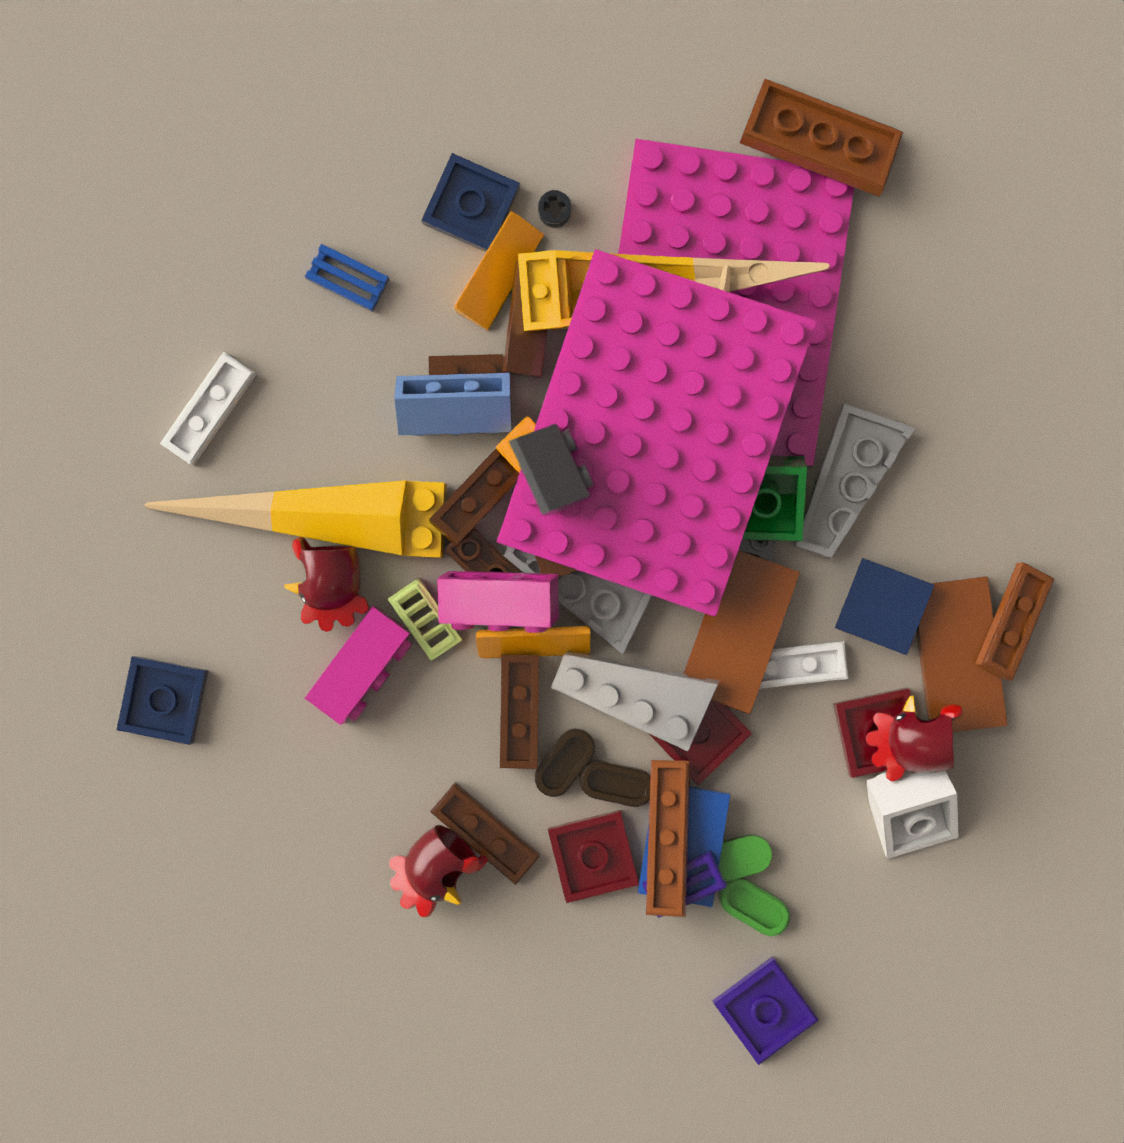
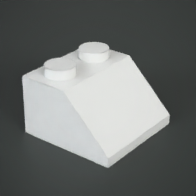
[867,771,959,859]

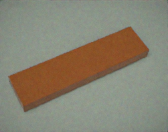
[646,760,690,917]

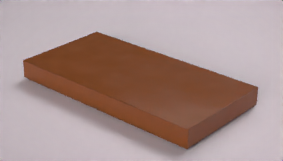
[740,78,903,197]
[683,550,800,715]
[916,576,1008,732]

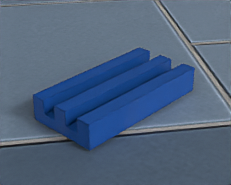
[304,244,389,312]

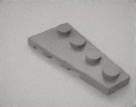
[794,404,915,558]
[504,546,652,655]
[551,651,719,751]

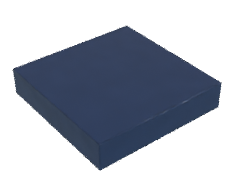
[421,153,520,252]
[835,558,934,655]
[116,656,208,745]

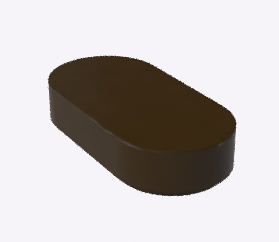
[535,728,595,797]
[580,760,650,807]

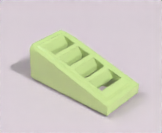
[388,578,462,661]

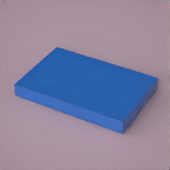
[638,786,731,907]

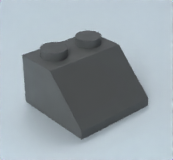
[508,424,595,516]

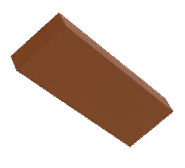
[975,562,1054,681]

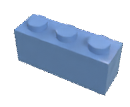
[394,373,512,436]

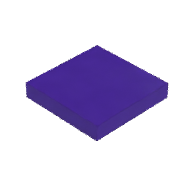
[712,956,819,1065]

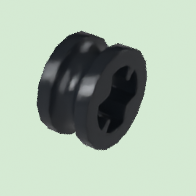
[538,190,571,228]

